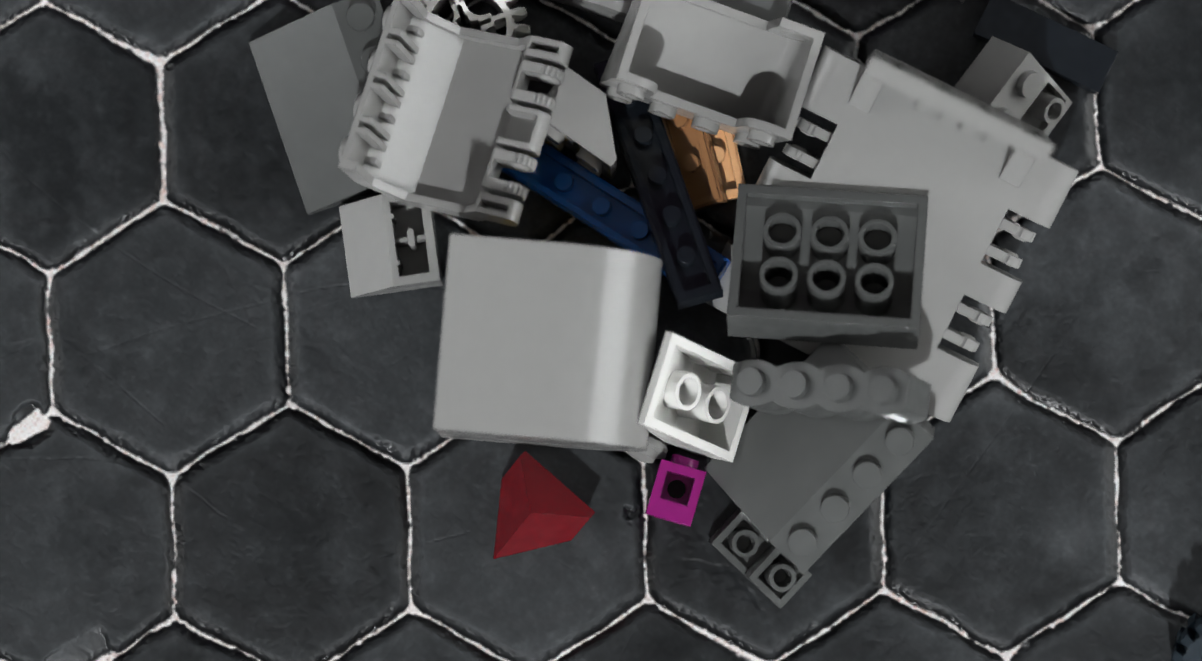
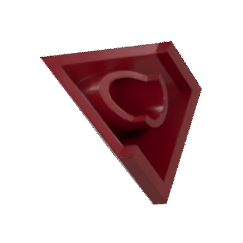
[493,451,595,559]

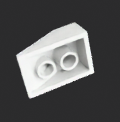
[638,331,749,463]

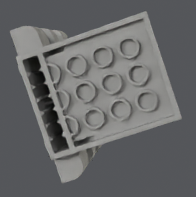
[705,45,1079,422]

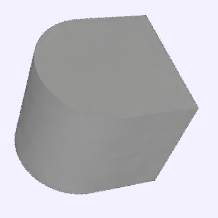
[433,234,663,452]

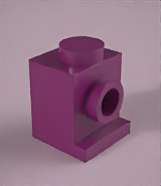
[645,454,706,527]

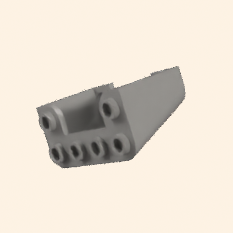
[599,0,825,150]

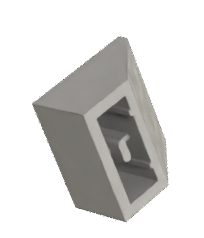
[954,36,1073,136]
[544,67,617,179]
[339,194,443,298]

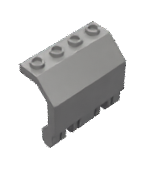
[338,0,573,227]

